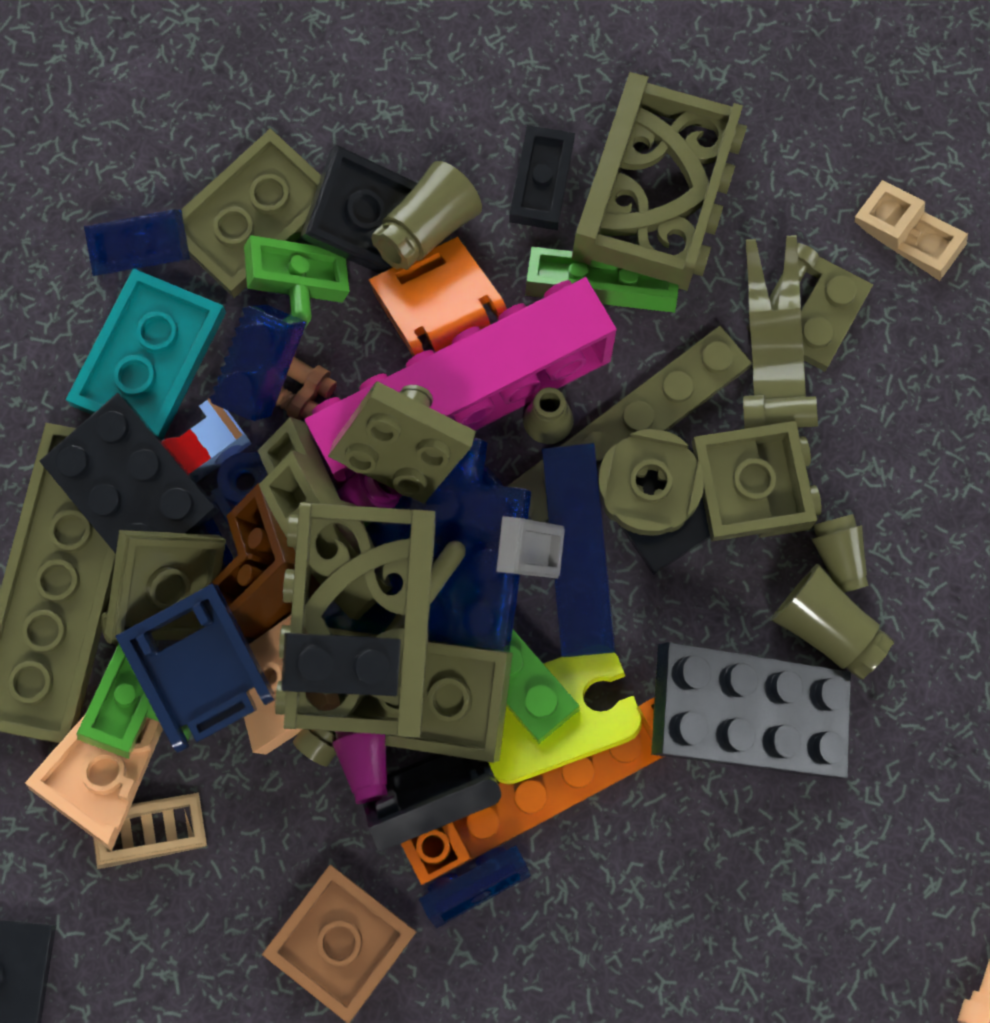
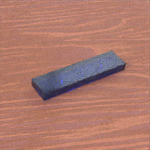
[542,443,616,658]

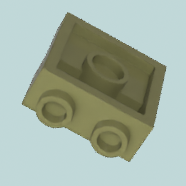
[691,421,822,542]

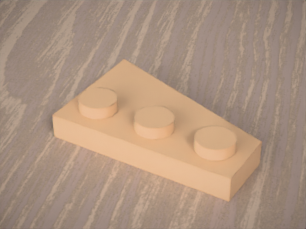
[25,715,163,851]

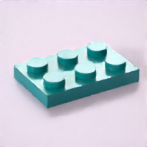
[66,268,226,441]

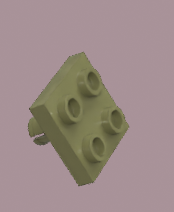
[328,381,476,504]

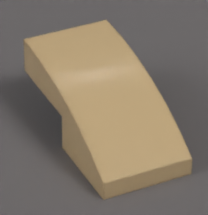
[855,180,968,281]

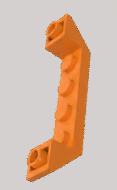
[401,697,665,885]

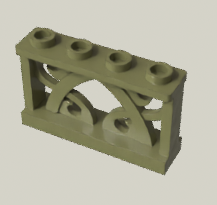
[571,72,747,291]
[275,502,436,738]

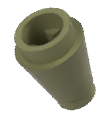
[523,387,574,444]
[812,514,869,592]

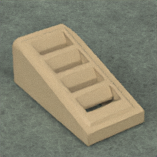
[93,793,207,869]

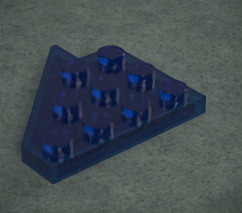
[323,438,532,652]

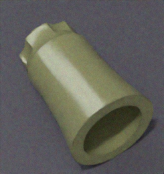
[371,161,482,270]
[771,564,894,680]

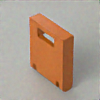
[369,237,507,357]

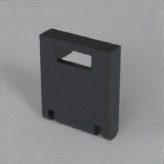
[363,754,501,852]

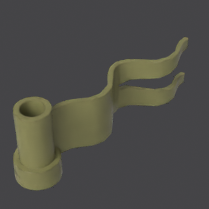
[743,235,818,429]

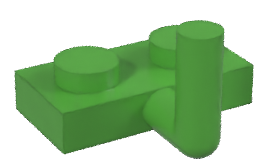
[244,235,350,348]
[77,644,191,759]

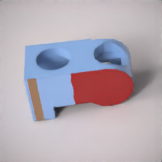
[162,394,252,482]

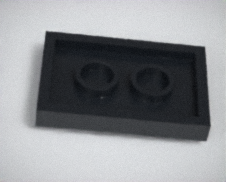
[39,393,220,554]

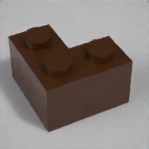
[208,483,320,640]

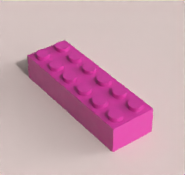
[304,277,617,488]

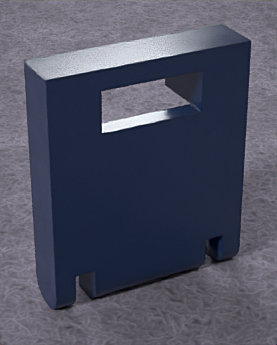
[115,583,276,753]

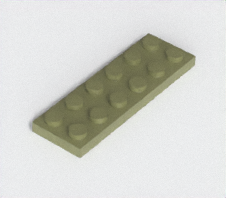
[0,423,116,744]

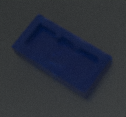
[84,209,190,276]

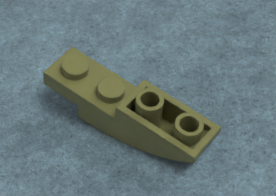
[258,417,393,620]

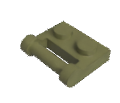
[747,243,873,372]

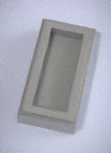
[496,516,565,579]

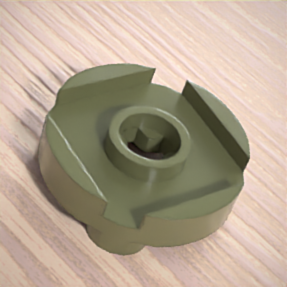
[598,429,704,536]

